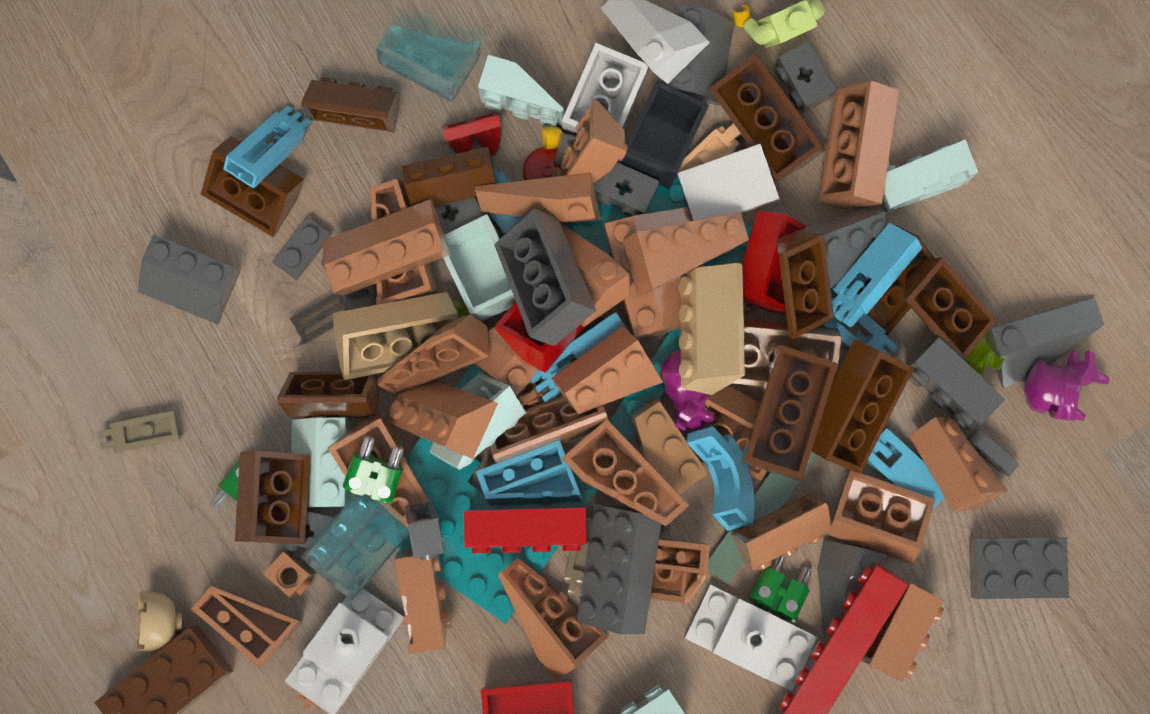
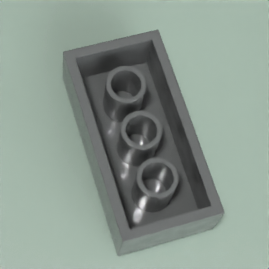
[494,208,596,346]
[577,504,661,634]

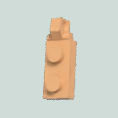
[678,123,741,173]

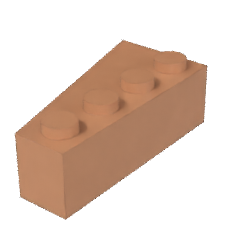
[370,179,438,305]
[623,212,749,298]

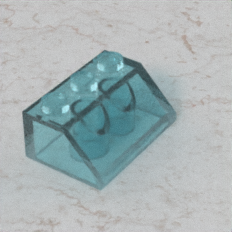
[301,494,409,600]

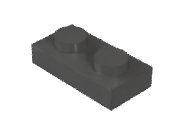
[273,217,332,281]

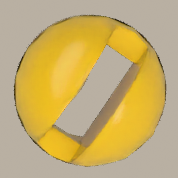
[542,126,563,150]

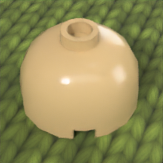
[136,592,182,651]

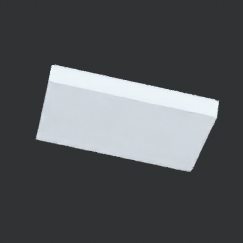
[678,144,780,221]

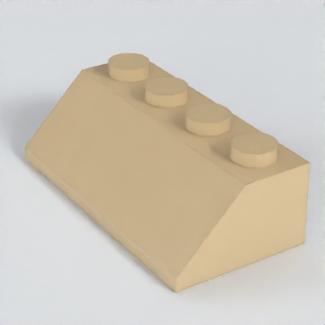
[678,263,745,395]
[333,292,458,380]

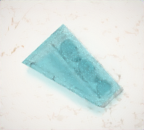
[376,26,481,102]

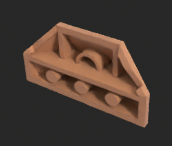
[650,538,710,603]

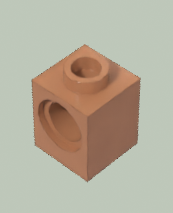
[263,551,314,597]

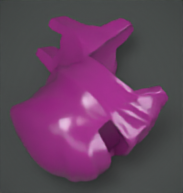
[660,349,715,432]
[1024,351,1110,421]

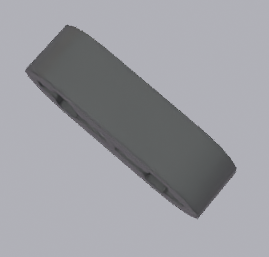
[967,429,1019,477]

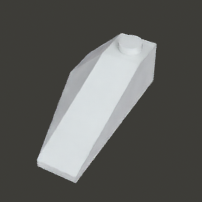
[601,0,710,84]

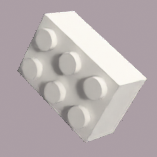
[562,43,649,135]

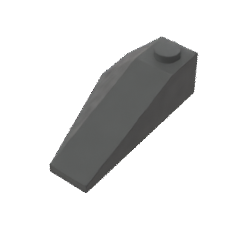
[984,298,1104,388]
[817,540,887,642]

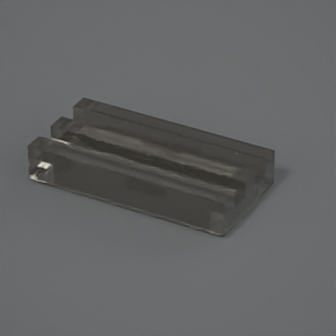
[290,293,349,345]

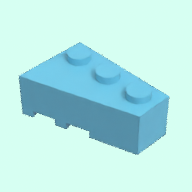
[476,440,582,506]

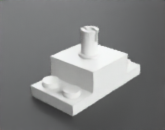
[285,584,404,714]
[684,585,817,691]

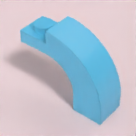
[687,427,755,531]

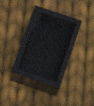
[618,80,709,190]

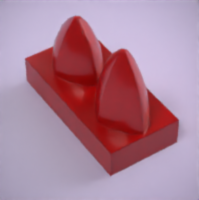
[442,111,501,156]

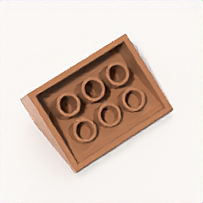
[604,207,705,340]

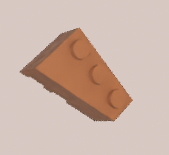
[909,416,1008,512]

